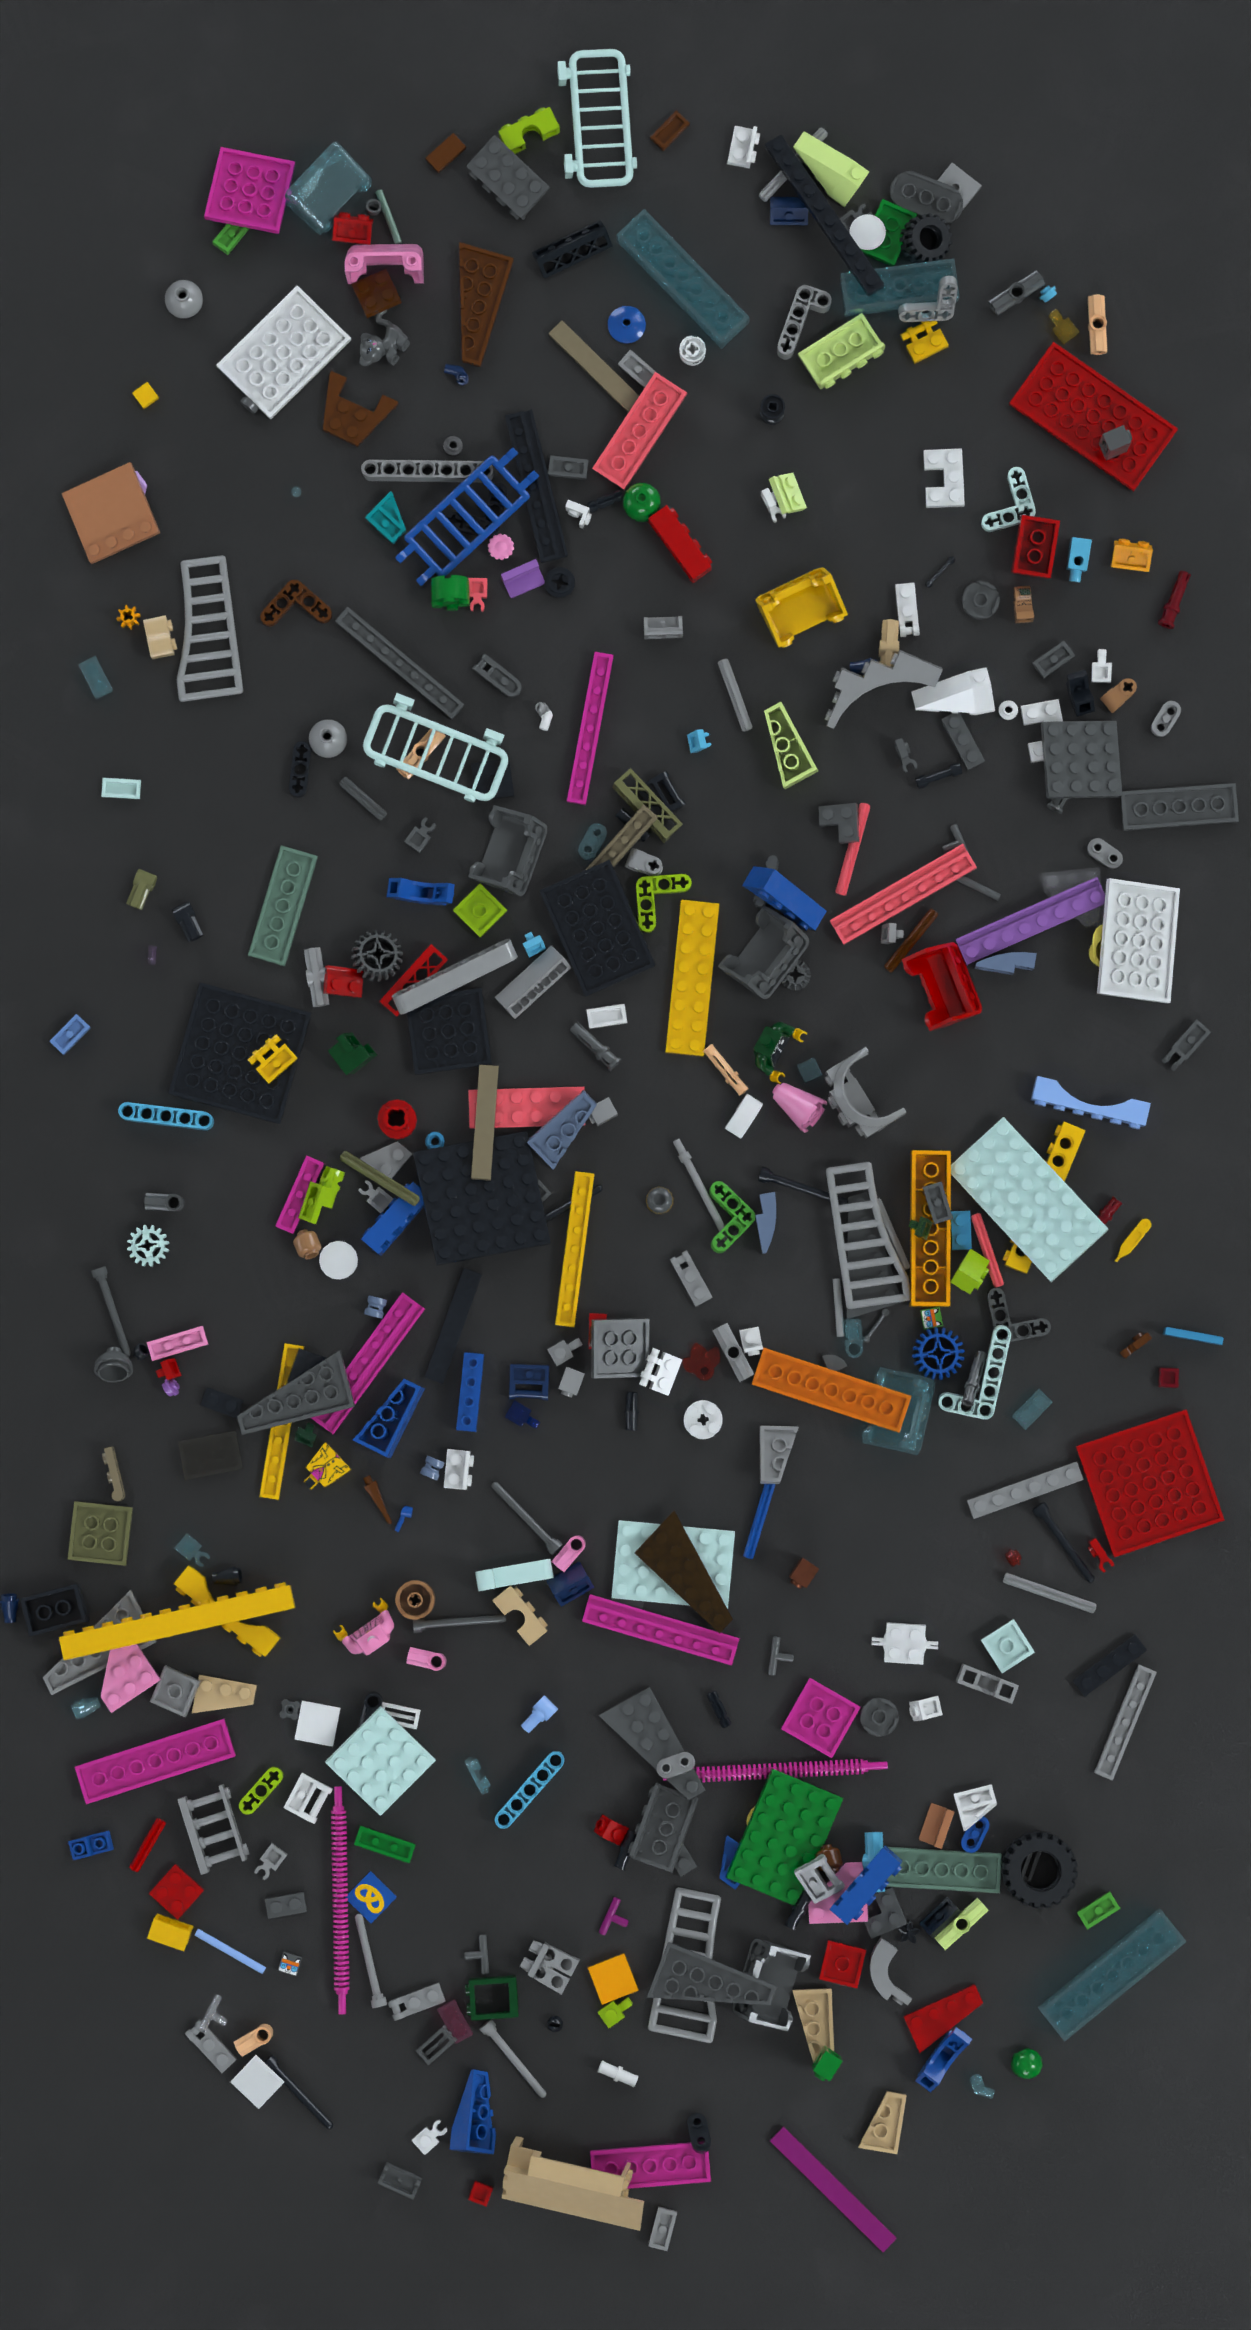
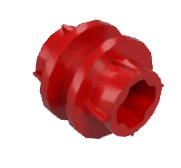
[377,1099,417,1139]

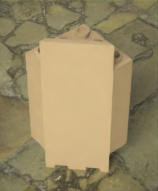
[502,2136,644,2231]

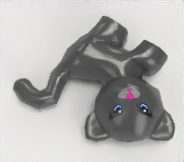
[359,310,410,366]

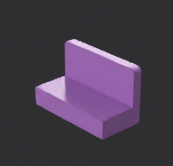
[501,559,545,598]

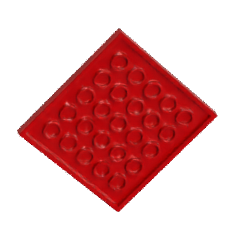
[1075,1409,1225,1557]

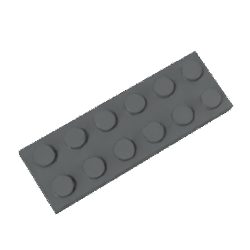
[1120,783,1239,831]

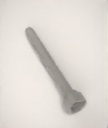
[355,1914,387,2008]
[479,2019,546,2098]

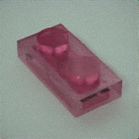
[437,1999,473,2044]

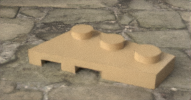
[192,1675,257,1713]
[858,2091,907,2154]

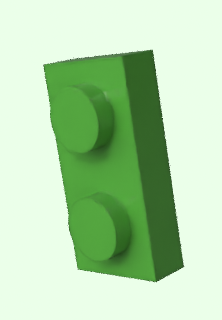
[212,224,250,255]
[1076,1891,1121,1930]

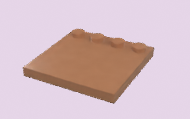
[62,462,160,564]

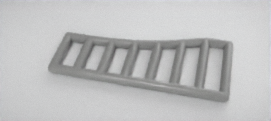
[176,555,243,702]
[826,1162,911,1309]
[648,1887,721,2043]

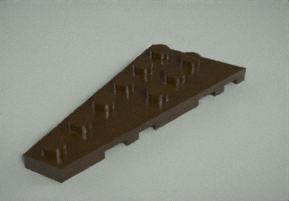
[635,1511,733,1634]

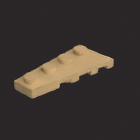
[792,1988,834,2062]

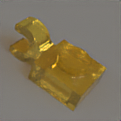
[1049,309,1079,345]

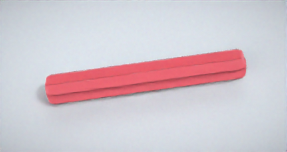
[971,1213,1004,1288]

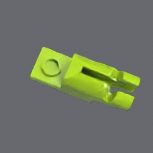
[298,1166,345,1224]

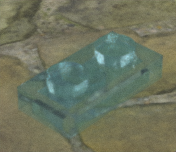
[78,656,113,700]
[1011,1389,1053,1430]

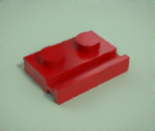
[323,965,364,998]

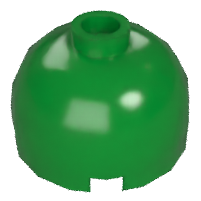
[623,482,661,522]

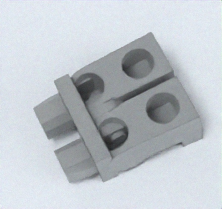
[520,1940,580,1995]

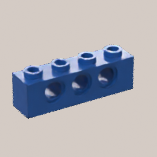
[456,1352,484,1432]

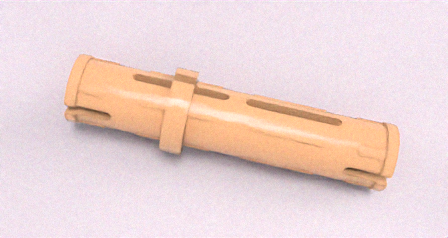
[703,1044,749,1096]

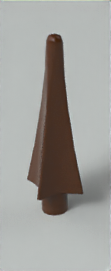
[363,1475,392,1525]

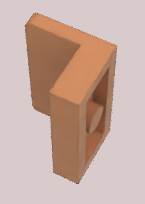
[919,1803,954,1849]

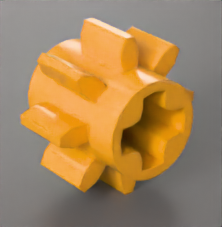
[116,605,141,630]

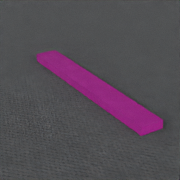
[770,2126,897,2252]

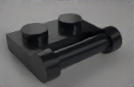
[638,771,686,820]

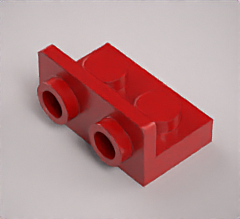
[332,212,374,245]

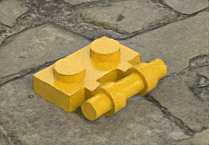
[900,321,949,364]
[247,1034,298,1084]

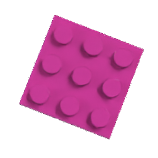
[781,1677,861,1758]

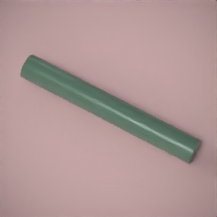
[375,189,402,244]

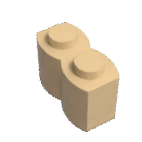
[143,615,177,660]

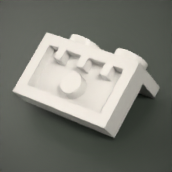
[727,126,760,169]
[444,1449,474,1490]

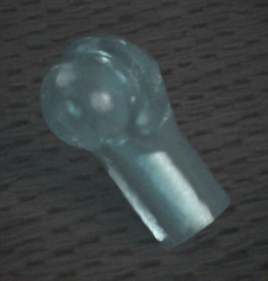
[970,2074,995,2099]

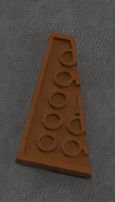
[459,242,514,367]

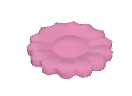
[488,534,514,560]

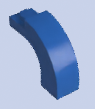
[387,878,455,905]
[915,2027,972,2092]

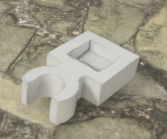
[412,2120,447,2155]

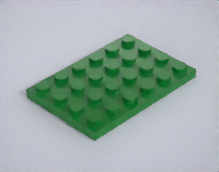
[725,1768,843,1906]

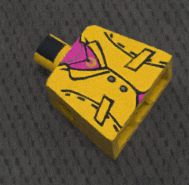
[303,1442,352,1490]

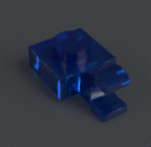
[505,1401,541,1429]

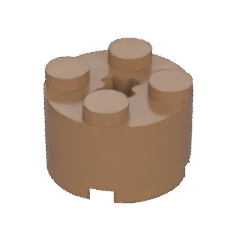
[395,1580,436,1620]

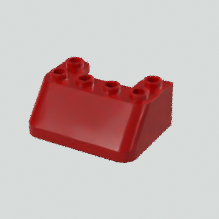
[901,942,982,1031]

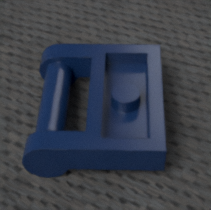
[509,1364,549,1401]

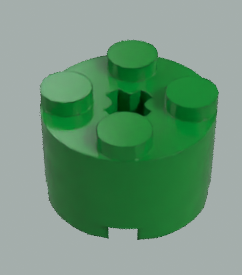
[431,575,470,611]

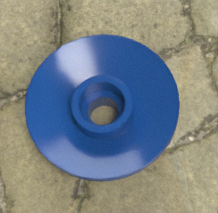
[608,306,646,344]

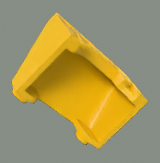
[755,567,848,648]

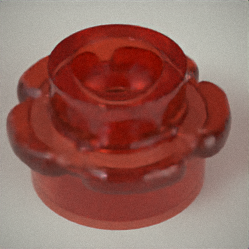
[1005,1549,1022,1567]

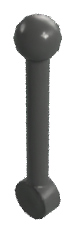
[862,1309,889,1343]

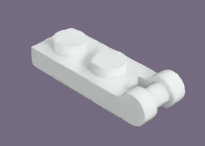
[895,583,920,637]

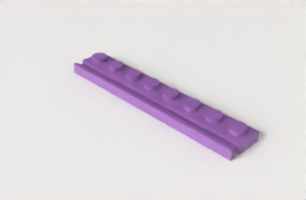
[955,877,1105,965]

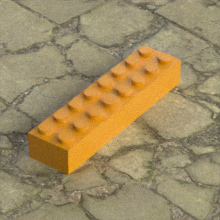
[910,1150,951,1307]

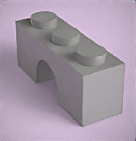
[955,1663,1019,1704]

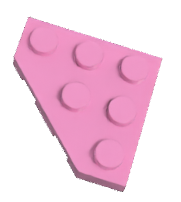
[101,1644,161,1713]
[808,1862,868,1924]

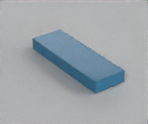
[1163,1327,1224,1345]

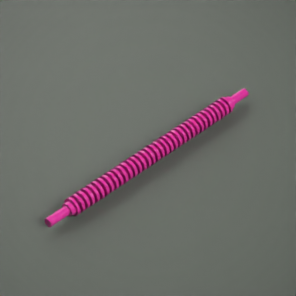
[663,1759,888,1782]
[331,1786,350,2014]

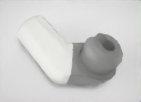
[535,702,553,731]

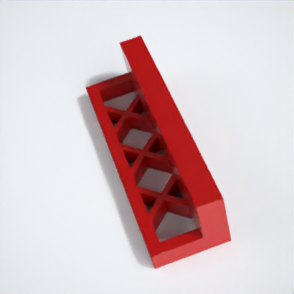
[379,944,448,1017]

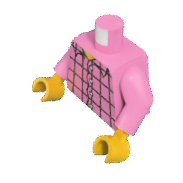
[333,1598,394,1656]

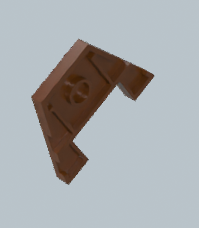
[323,371,399,447]

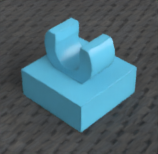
[687,729,711,753]
[523,932,546,958]

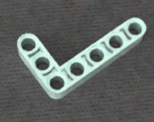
[938,1325,1011,1419]

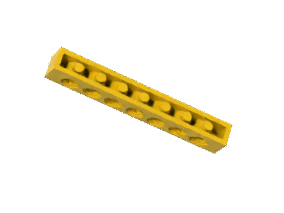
[1003,1122,1086,1274]

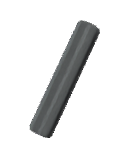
[339,777,387,820]

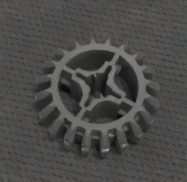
[351,930,403,982]

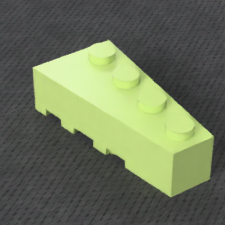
[764,702,818,789]

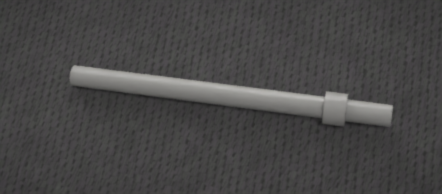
[673,1138,731,1242]

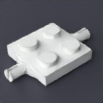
[871,1622,938,1665]

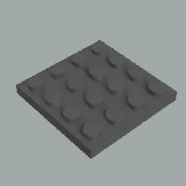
[1041,721,1123,799]

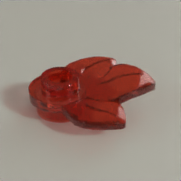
[682,1343,720,1381]

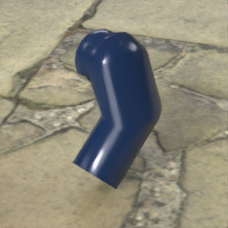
[444,364,469,385]

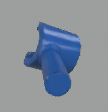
[394,1506,413,1532]

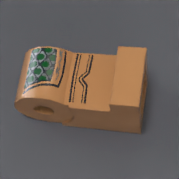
[1014,586,1034,623]

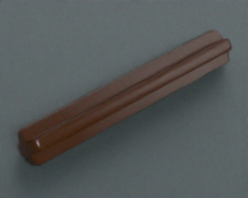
[884,909,938,973]

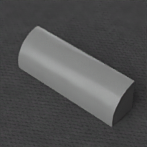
[495,946,572,1019]

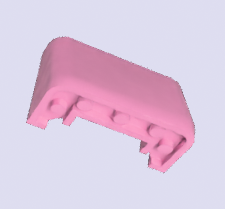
[345,244,424,284]

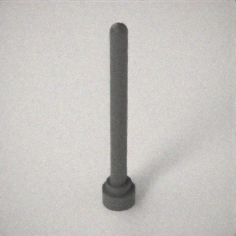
[91,1266,131,1357]
[492,1482,563,1555]
[413,1615,507,1633]

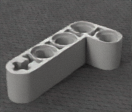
[777,285,832,360]

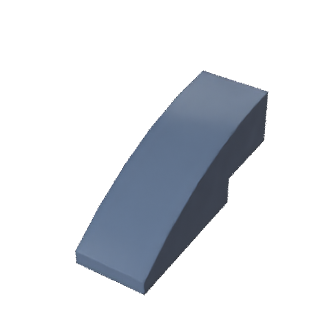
[974,952,1037,975]
[755,1192,776,1254]

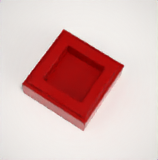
[468,2180,494,2207]

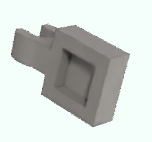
[547,1338,583,1366]

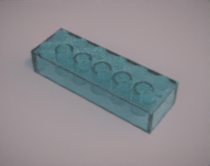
[840,258,960,317]

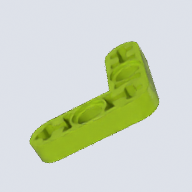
[636,874,692,933]

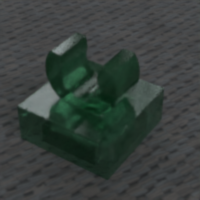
[908,1217,933,1240]
[295,1422,317,1447]

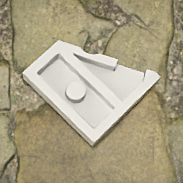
[954,1784,997,1831]

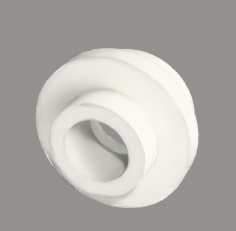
[999,701,1018,720]

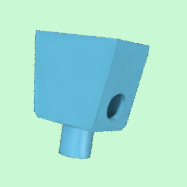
[1066,537,1092,583]

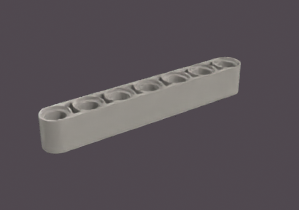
[361,460,494,483]
[392,939,518,1014]

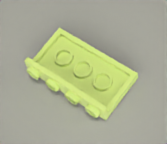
[798,313,885,390]

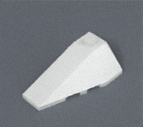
[911,667,995,715]

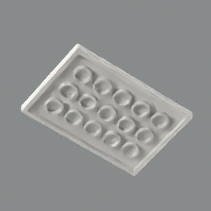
[216,286,351,420]
[1097,878,1180,1003]

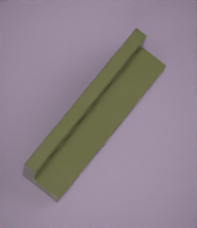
[612,768,683,843]

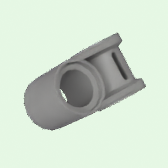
[625,848,663,876]

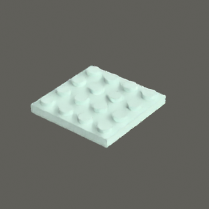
[325,1706,436,1816]

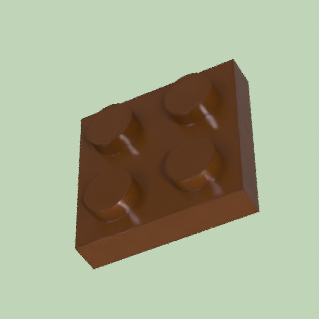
[351,269,402,318]

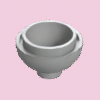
[165,280,203,318]
[309,720,347,758]

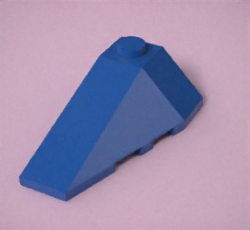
[450,2069,496,2155]

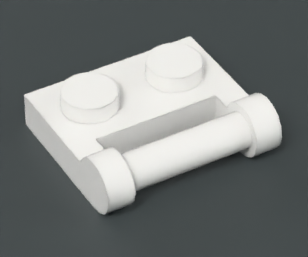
[284,1773,333,1824]

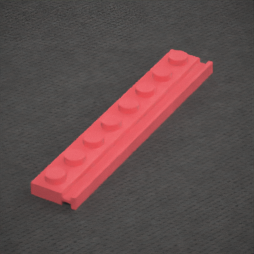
[829,844,977,945]

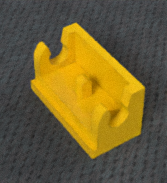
[147,1913,194,1951]

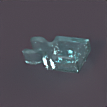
[174,1533,210,1567]

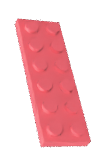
[592,372,688,490]
[468,1087,585,1129]

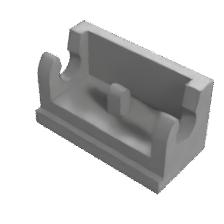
[644,616,683,639]

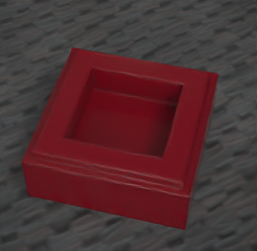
[1158,1368,1179,1388]

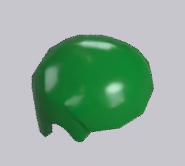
[1011,2048,1043,2079]

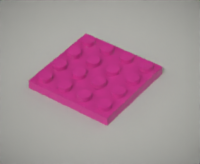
[204,147,295,234]

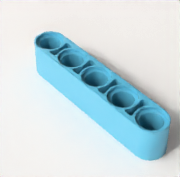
[118,1102,214,1130]
[495,1751,565,1829]

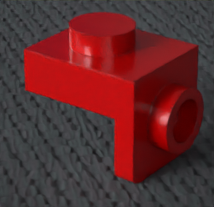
[594,1815,629,1846]

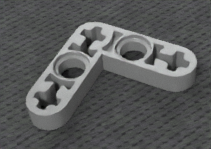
[898,276,958,322]

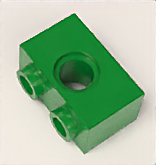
[812,2045,843,2081]

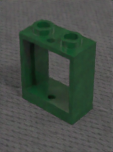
[465,1975,519,2020]

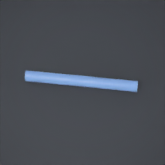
[194,1929,266,1974]

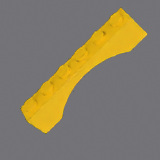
[174,1565,281,1657]

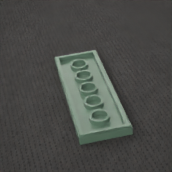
[248,845,318,967]
[886,1847,1002,1893]

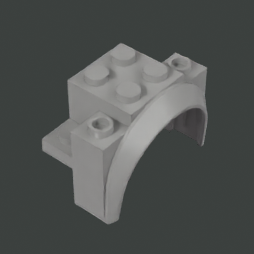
[824,1047,907,1138]

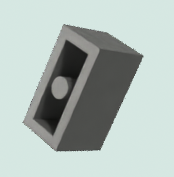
[1098,425,1132,460]

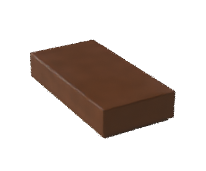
[650,110,690,151]
[425,133,466,174]

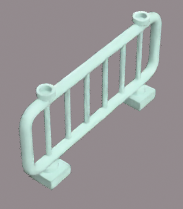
[557,49,637,188]
[363,693,508,803]

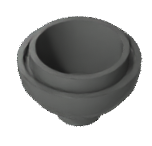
[94,1347,133,1382]

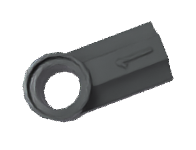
[144,1193,185,1212]

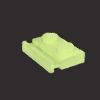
[769,473,807,515]

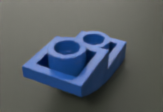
[68,1830,114,1860]

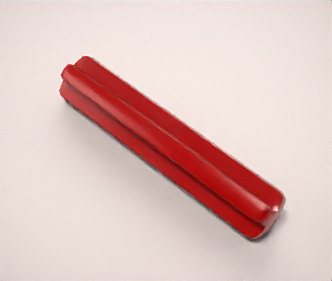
[129,1818,166,1872]

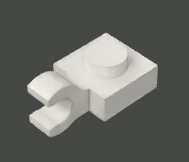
[761,488,786,523]
[1091,649,1112,683]

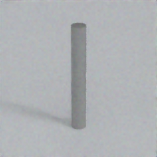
[833,1278,845,1337]

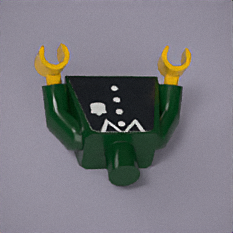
[753,1022,807,1084]

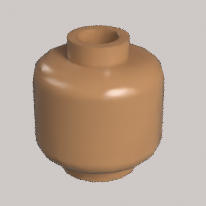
[293,1229,321,1259]

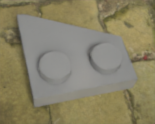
[360,1141,412,1179]

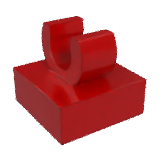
[156,1358,182,1380]

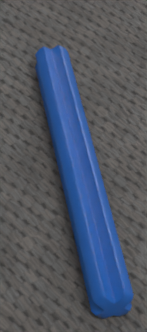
[743,1484,775,1559]

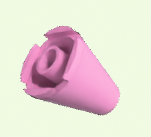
[772,1083,827,1133]

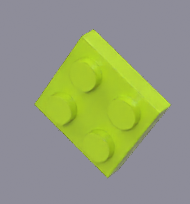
[453,884,507,938]

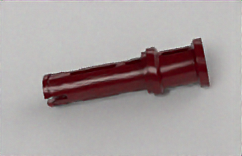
[1158,570,1191,629]

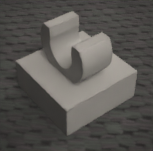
[881,923,904,945]

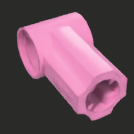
[551,1535,586,1572]
[407,1647,447,1671]

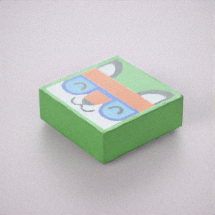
[920,1307,943,1330]

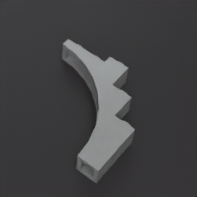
[824,650,943,729]

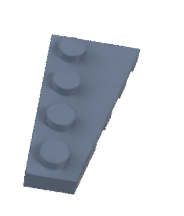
[527,1090,597,1170]

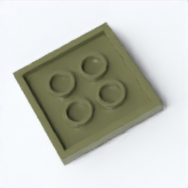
[68,1501,133,1566]

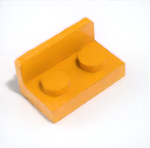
[1111,539,1153,572]

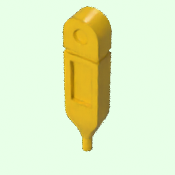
[1114,1219,1151,1262]

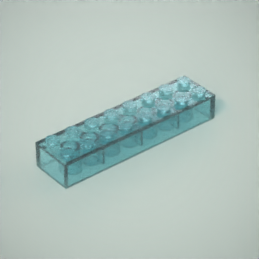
[617,209,750,349]
[1038,1909,1187,2041]

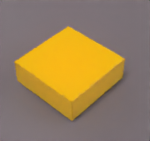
[132,382,159,409]

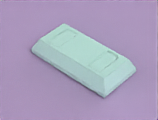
[101,778,141,799]

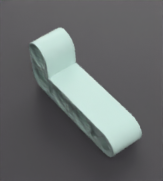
[475,1559,554,1591]

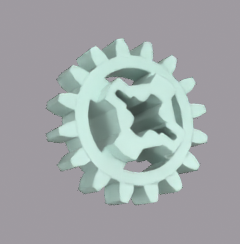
[127,1225,170,1267]

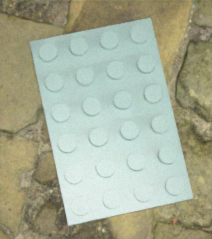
[612,1520,735,1609]

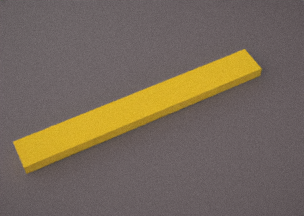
[555,1171,594,1327]
[259,1343,304,1500]

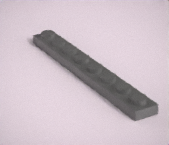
[335,607,465,720]

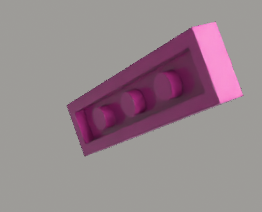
[276,1155,325,1234]

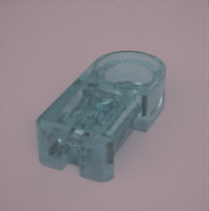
[844,1319,863,1358]

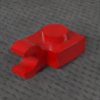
[1087,1538,1114,1572]

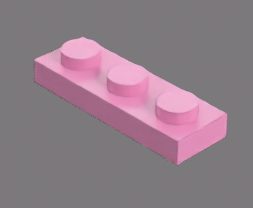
[147,1326,209,1361]

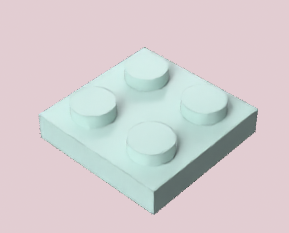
[981,1619,1035,1673]

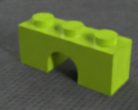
[498,107,560,154]

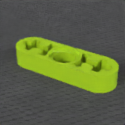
[239,1767,283,1815]

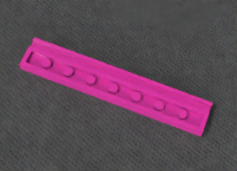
[311,1292,425,1435]
[582,1594,740,1666]

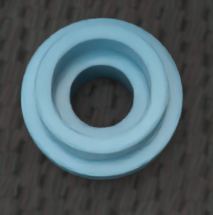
[1039,285,1057,302]

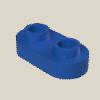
[961,1816,989,1853]

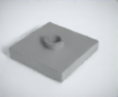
[937,163,982,211]
[150,1665,201,1717]

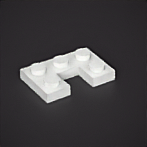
[923,448,965,508]
[1020,699,1063,763]

